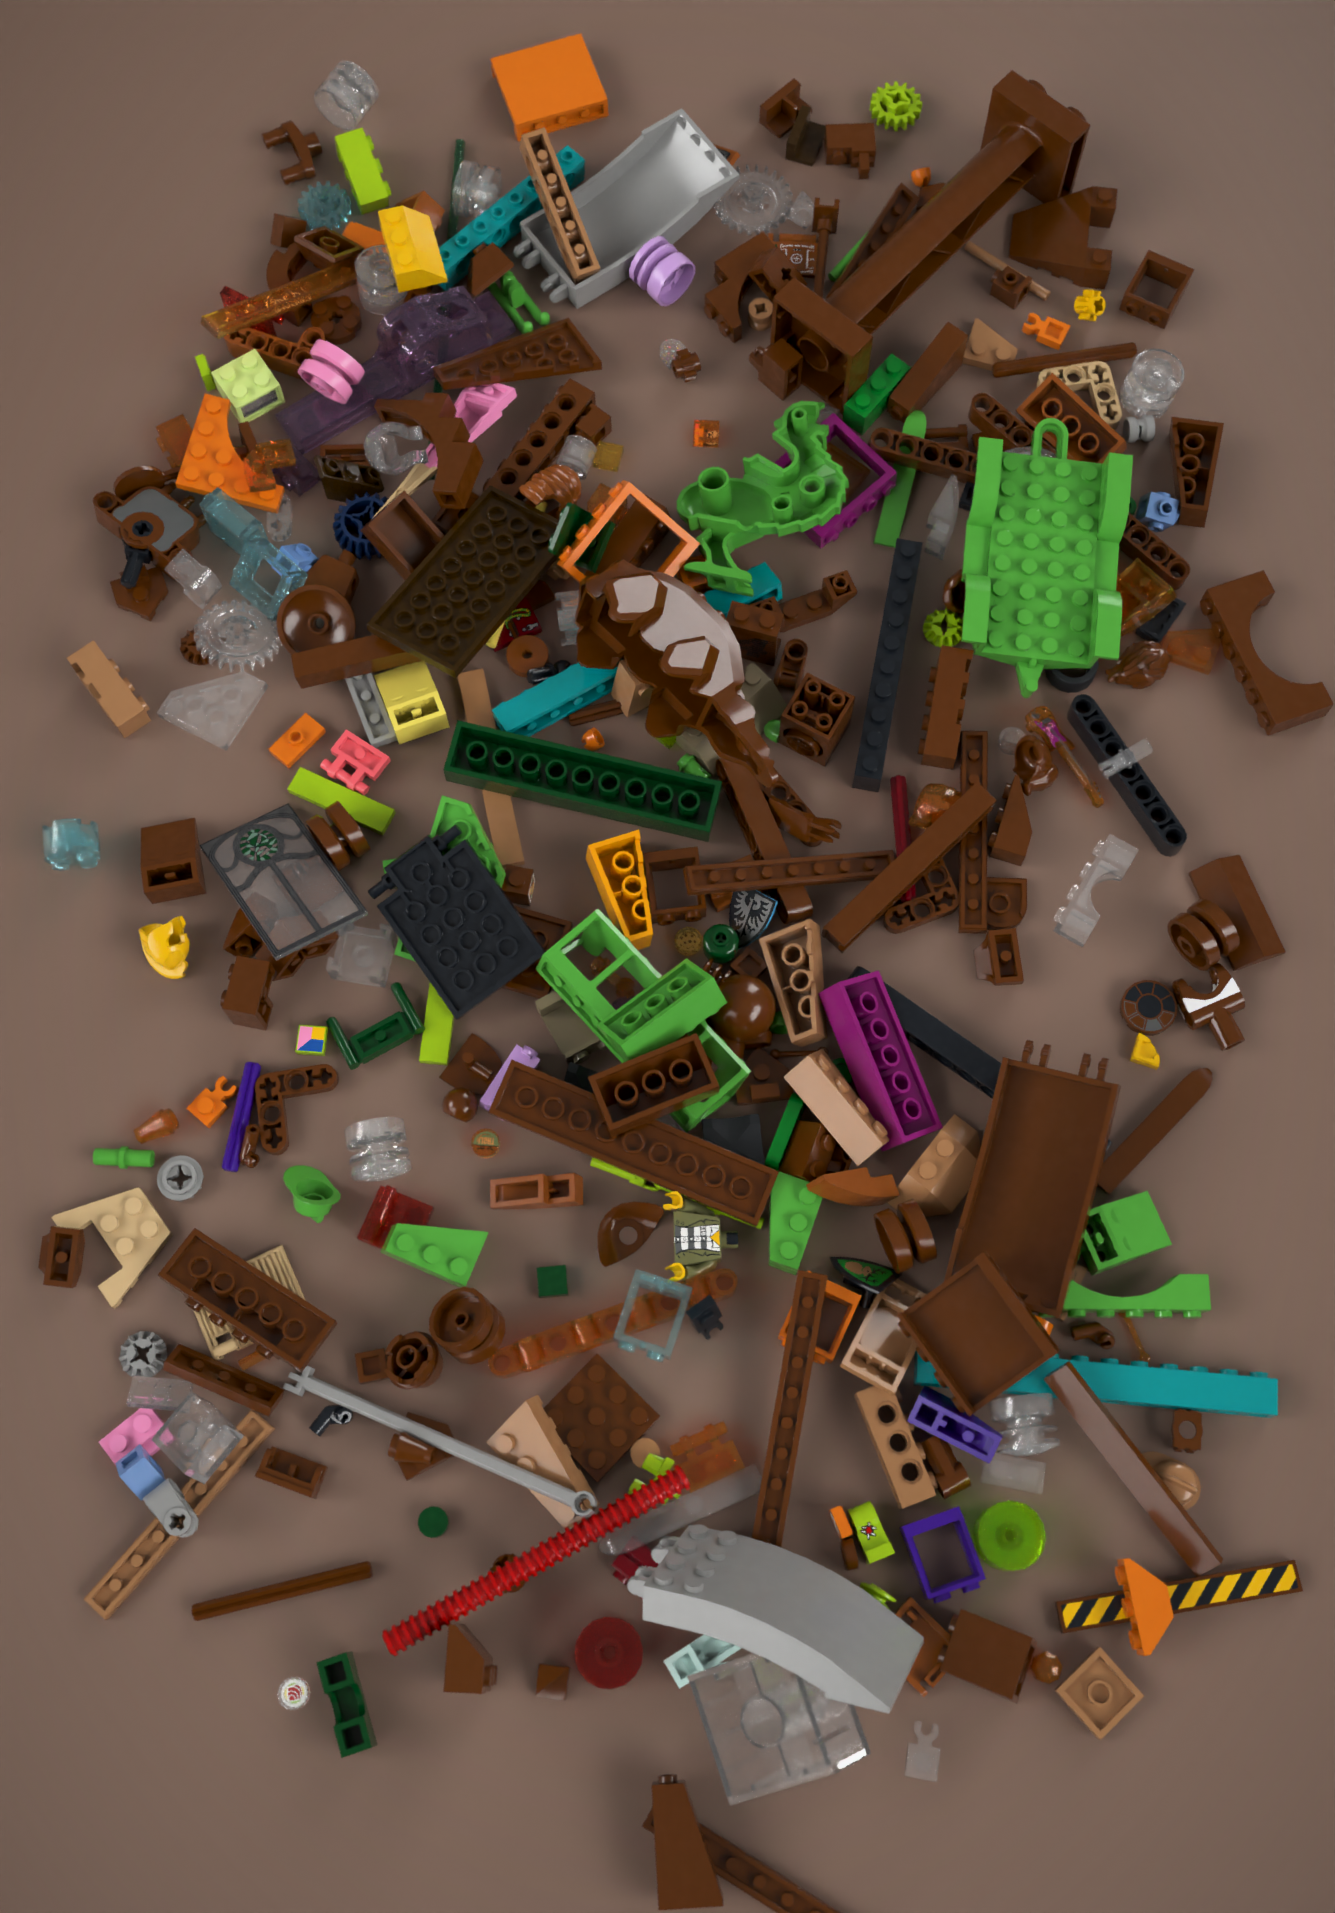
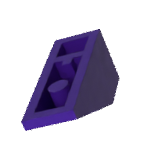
[907,1385,1003,1464]

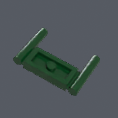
[326,982,425,1070]

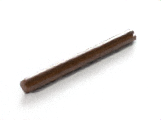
[992,342,1137,378]
[192,1561,373,1621]

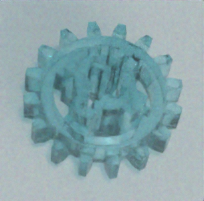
[297,181,351,230]

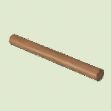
[964,241,1051,301]

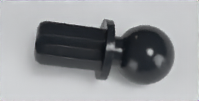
[527,660,571,685]

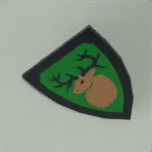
[830,1257,902,1308]

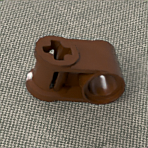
[773,639,808,692]

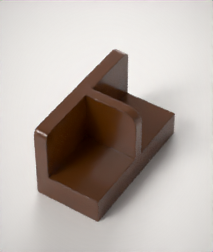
[759,78,812,138]

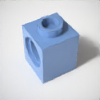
[115,1444,166,1501]

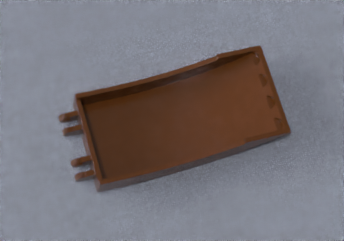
[944,1040,1121,1318]

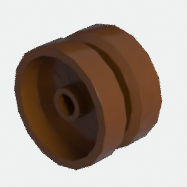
[305,801,371,871]
[1167,899,1240,971]
[873,1199,937,1274]
[429,1287,505,1365]

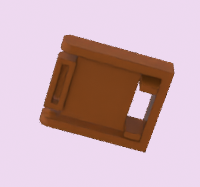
[894,1596,951,1697]

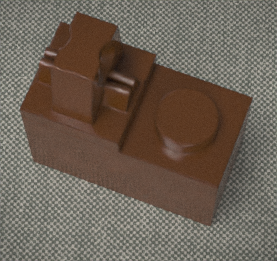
[824,123,876,179]
[749,338,803,401]

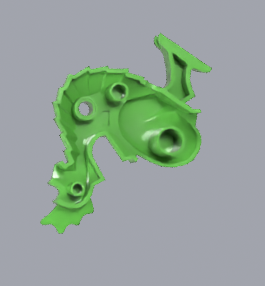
[676,401,849,597]

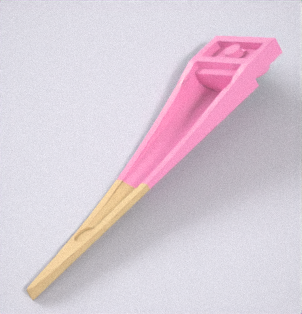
[374,383,517,516]

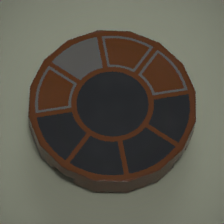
[1120,980,1177,1036]

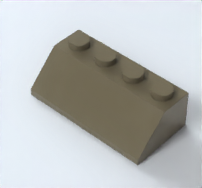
[676,662,787,778]

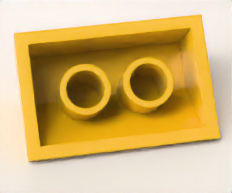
[378,205,448,293]

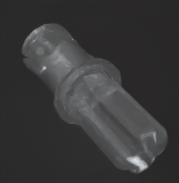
[1098,739,1153,779]

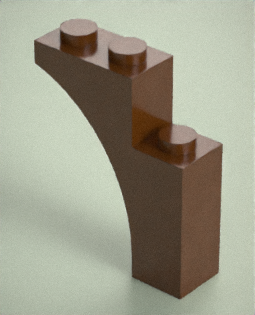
[704,231,776,343]

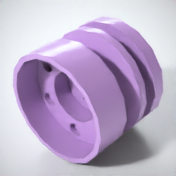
[629,236,695,306]

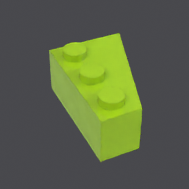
[335,127,392,215]

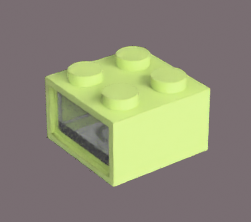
[211,349,285,423]

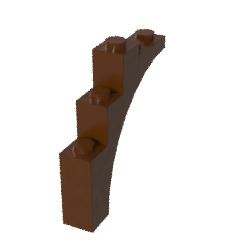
[374,393,484,509]

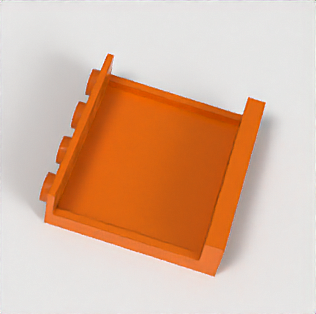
[490,33,608,142]

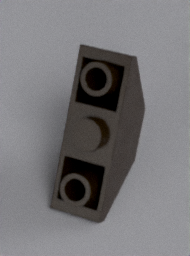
[314,455,384,502]

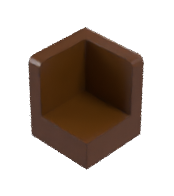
[270,213,307,248]

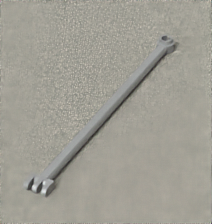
[283,1366,597,1517]

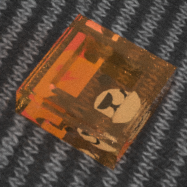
[693,420,719,448]

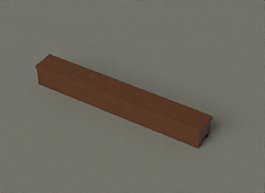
[821,781,997,953]

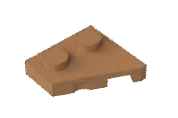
[962,318,1018,371]

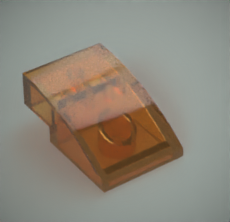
[1116,558,1177,637]

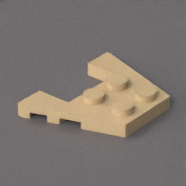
[51,1187,173,1309]

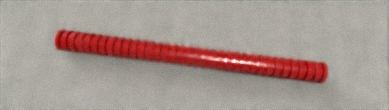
[382,1465,690,1657]

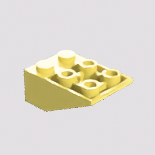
[374,661,450,745]

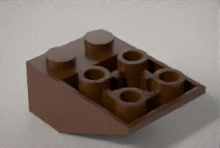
[140,818,207,904]

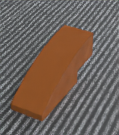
[806,1167,900,1207]
[490,1173,584,1209]

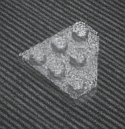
[157,671,268,751]

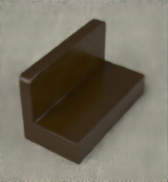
[785,105,825,166]

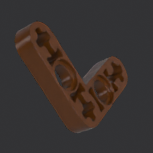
[883,859,959,934]
[255,1064,339,1156]

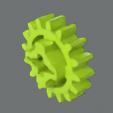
[869,81,922,132]

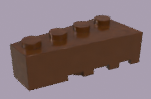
[1169,417,1224,528]
[584,493,671,577]
[917,645,974,770]

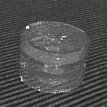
[453,160,502,218]

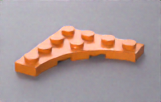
[176,393,284,514]

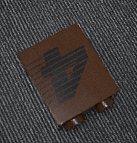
[726,601,784,666]

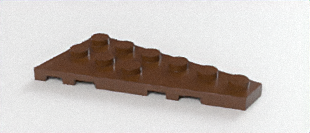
[432,317,602,390]

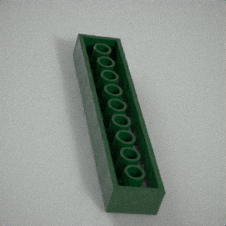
[443,720,722,842]

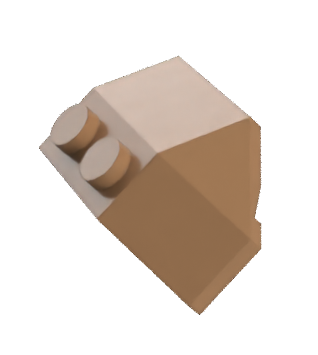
[887,1114,981,1218]

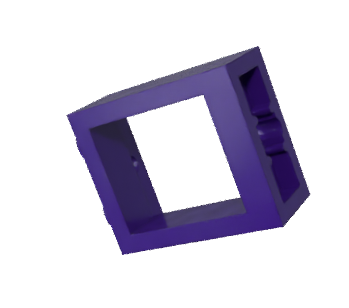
[899,1506,986,1604]

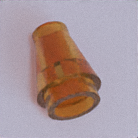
[134,1108,180,1144]

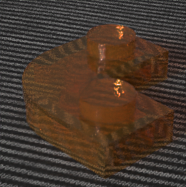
[243,439,296,493]

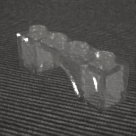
[1053,834,1139,947]

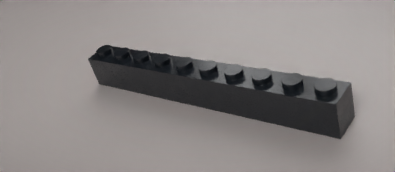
[852,538,923,792]

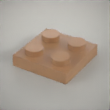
[1054,1646,1144,1740]

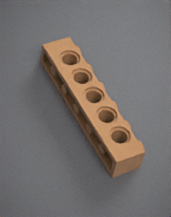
[520,127,600,285]

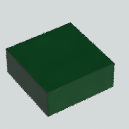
[537,1265,568,1298]

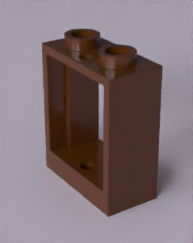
[1119,250,1194,329]
[643,846,706,926]

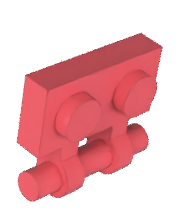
[320,730,391,795]

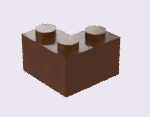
[255,912,339,981]
[220,955,275,1031]

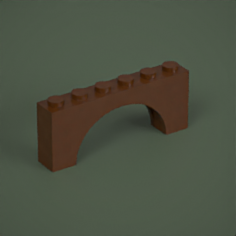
[1200,570,1334,736]

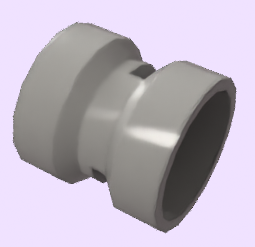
[1123,415,1155,443]

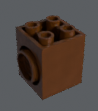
[778,672,855,767]

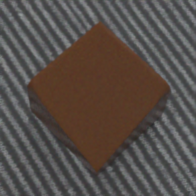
[535,1663,571,1700]

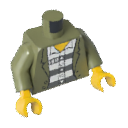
[663,1191,738,1284]

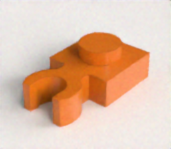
[1022,313,1070,351]
[186,1076,238,1128]

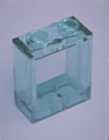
[199,487,272,567]
[229,538,308,621]
[613,1269,693,1362]

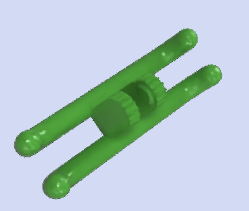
[487,270,550,334]

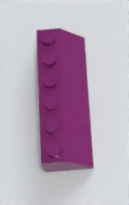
[818,970,943,1152]

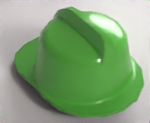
[283,1165,341,1223]

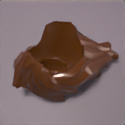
[1105,641,1173,689]

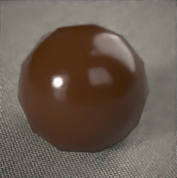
[442,1087,479,1123]

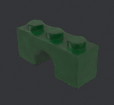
[316,1651,377,1758]

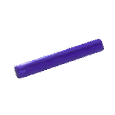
[222,1062,261,1172]

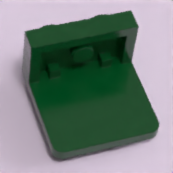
[548,502,616,573]

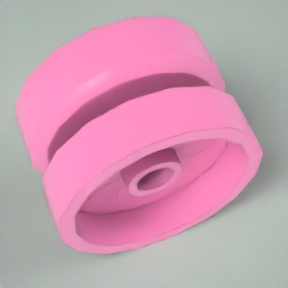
[298,339,365,404]

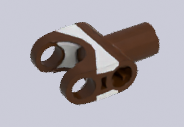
[1172,963,1245,1051]

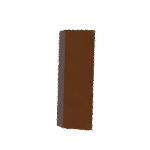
[1188,855,1286,971]

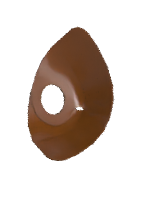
[597,1201,664,1267]

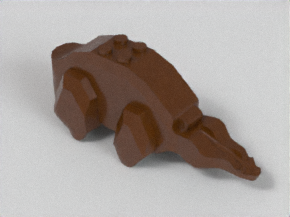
[575,559,779,788]

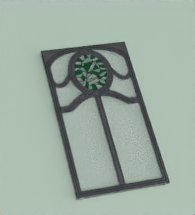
[199,804,368,961]

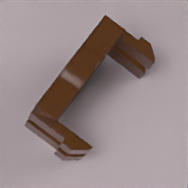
[1171,1409,1203,1454]

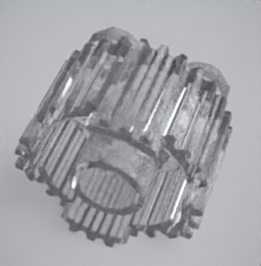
[555,590,579,646]

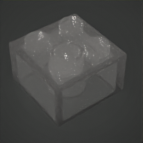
[151,1391,244,1484]

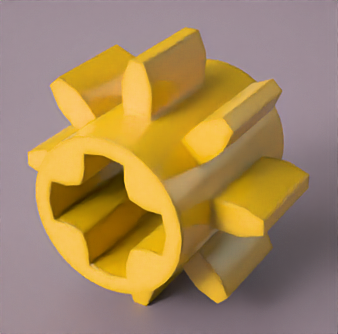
[1074,289,1105,321]

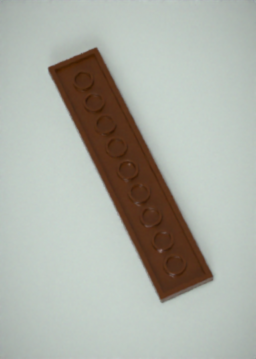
[488,1060,779,1227]

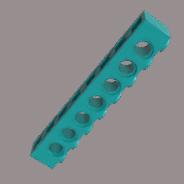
[438,145,585,291]

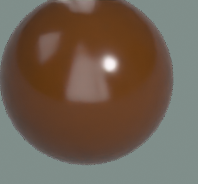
[709,974,776,1042]

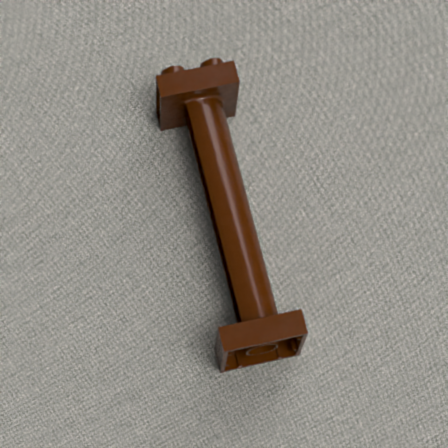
[770,70,1090,415]

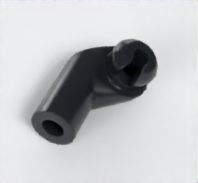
[309,1405,353,1437]

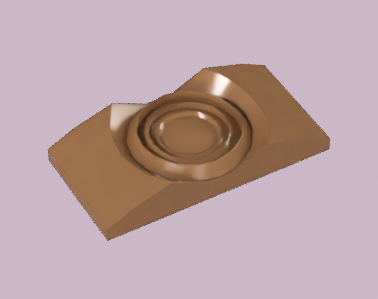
[840,1279,927,1396]

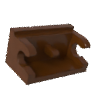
[255,1446,328,1499]

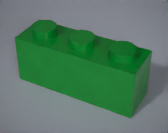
[842,354,911,435]

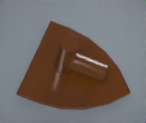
[439,1033,503,1095]

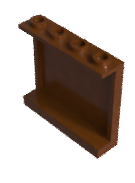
[897,1251,1061,1416]

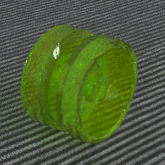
[972,1500,1046,1572]

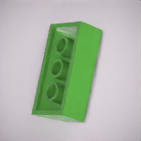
[596,958,727,1062]

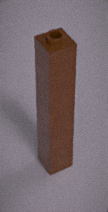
[291,635,423,689]

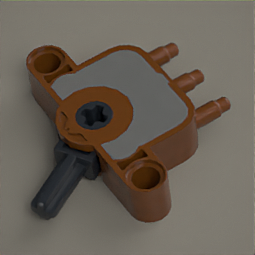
[93,481,214,589]

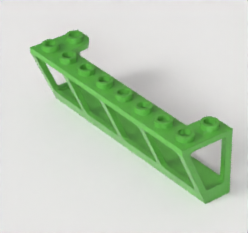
[535,909,751,1133]

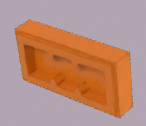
[268,712,326,769]

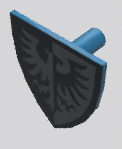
[729,890,778,950]

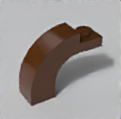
[266,242,313,327]

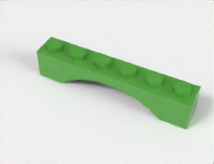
[1031,1274,1211,1319]

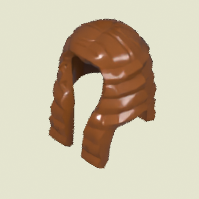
[519,464,582,520]

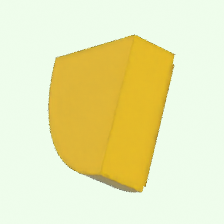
[1129,1033,1160,1070]

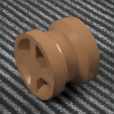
[748,298,773,331]

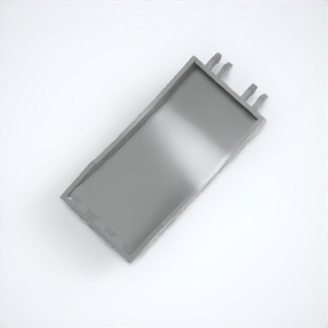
[513,108,739,309]
[626,1524,924,1713]

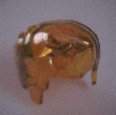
[909,783,962,829]

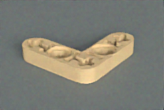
[1037,361,1122,429]

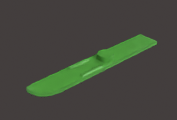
[874,410,927,548]

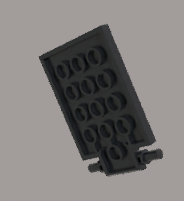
[368,824,546,1019]

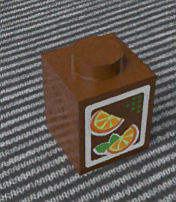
[502,865,536,906]

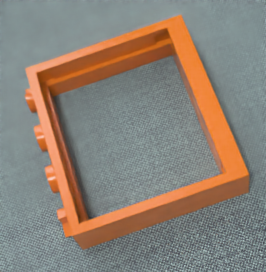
[557,480,700,583]

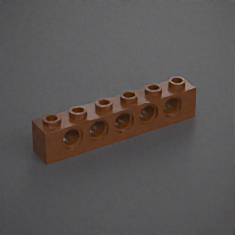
[483,378,596,501]

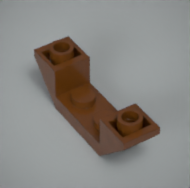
[750,570,858,633]

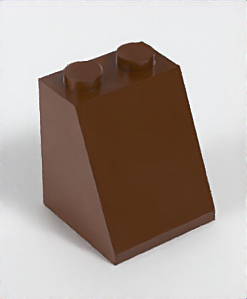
[938,1609,1037,1703]

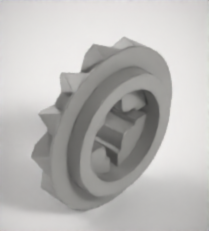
[157,1155,204,1202]
[119,1331,167,1379]

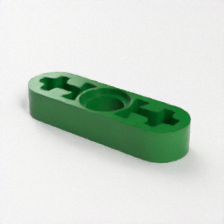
[765,1092,806,1171]

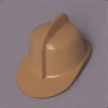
[1142,1451,1201,1510]

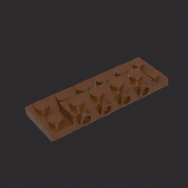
[158,1228,337,1373]

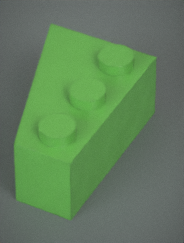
[769,1171,823,1275]
[380,1223,489,1288]

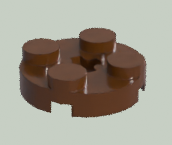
[311,295,362,345]

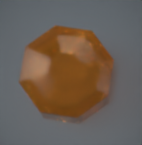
[1030,1651,1062,1684]

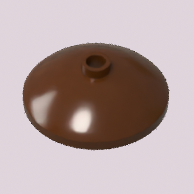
[276,584,356,654]

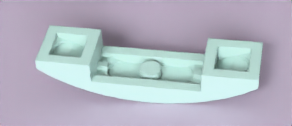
[664,1635,742,1689]

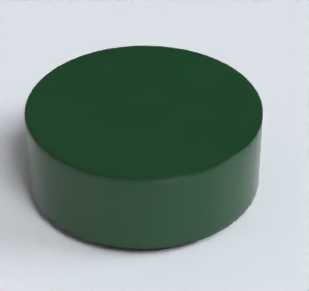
[418,1506,449,1538]

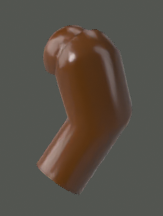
[239,1124,260,1168]
[1070,1321,1115,1350]

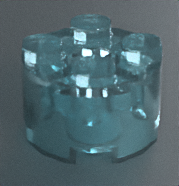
[42,819,101,871]

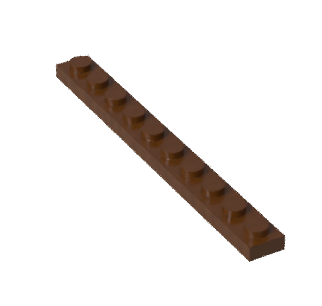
[752,1270,828,1547]

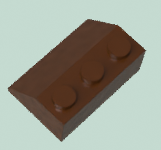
[443,1624,498,1694]

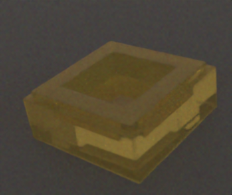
[593,441,624,472]

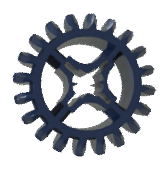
[333,492,388,560]

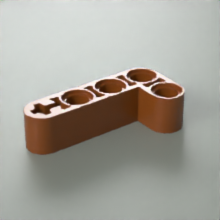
[223,324,326,380]

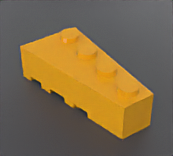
[586,830,653,950]

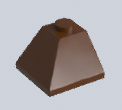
[294,226,364,270]
[465,242,515,300]

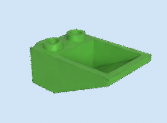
[1078,1191,1172,1276]

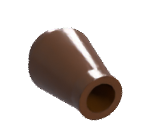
[388,1432,435,1465]

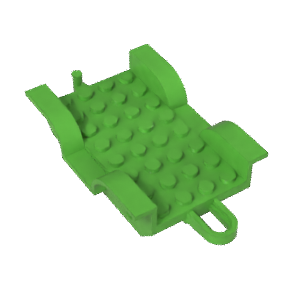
[961,418,1133,698]

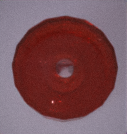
[574,1617,644,1689]

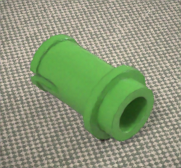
[677,753,711,778]

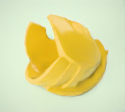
[138,916,190,979]

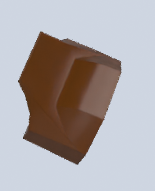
[973,928,1024,986]
[38,1226,85,1288]

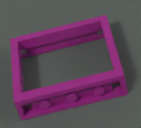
[774,413,897,549]

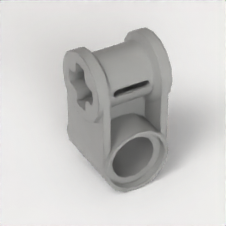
[143,1478,199,1538]

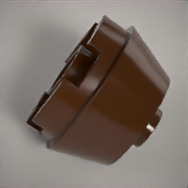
[384,1331,443,1390]

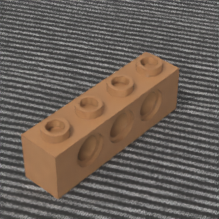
[854,1386,938,1510]

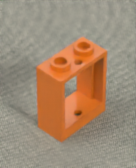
[777,1271,861,1365]

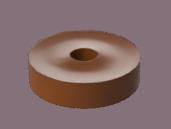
[506,635,549,678]

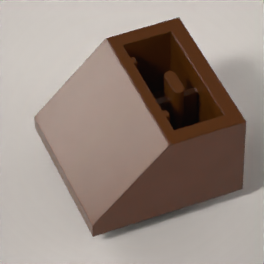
[779,1120,852,1182]

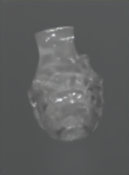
[363,422,428,476]

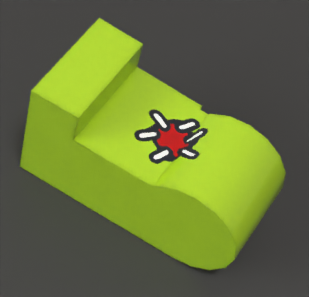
[847,1501,895,1564]

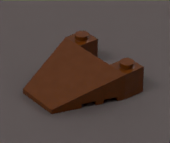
[1009,186,1118,290]

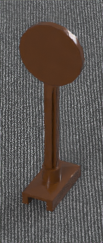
[812,197,840,300]
[113,421,267,501]

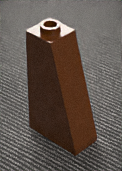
[887,322,968,423]
[651,1774,724,1910]

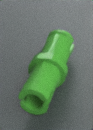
[93,1146,155,1169]

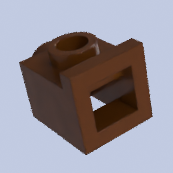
[990,266,1032,310]
[573,403,612,451]

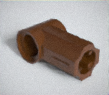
[921,1436,971,1499]

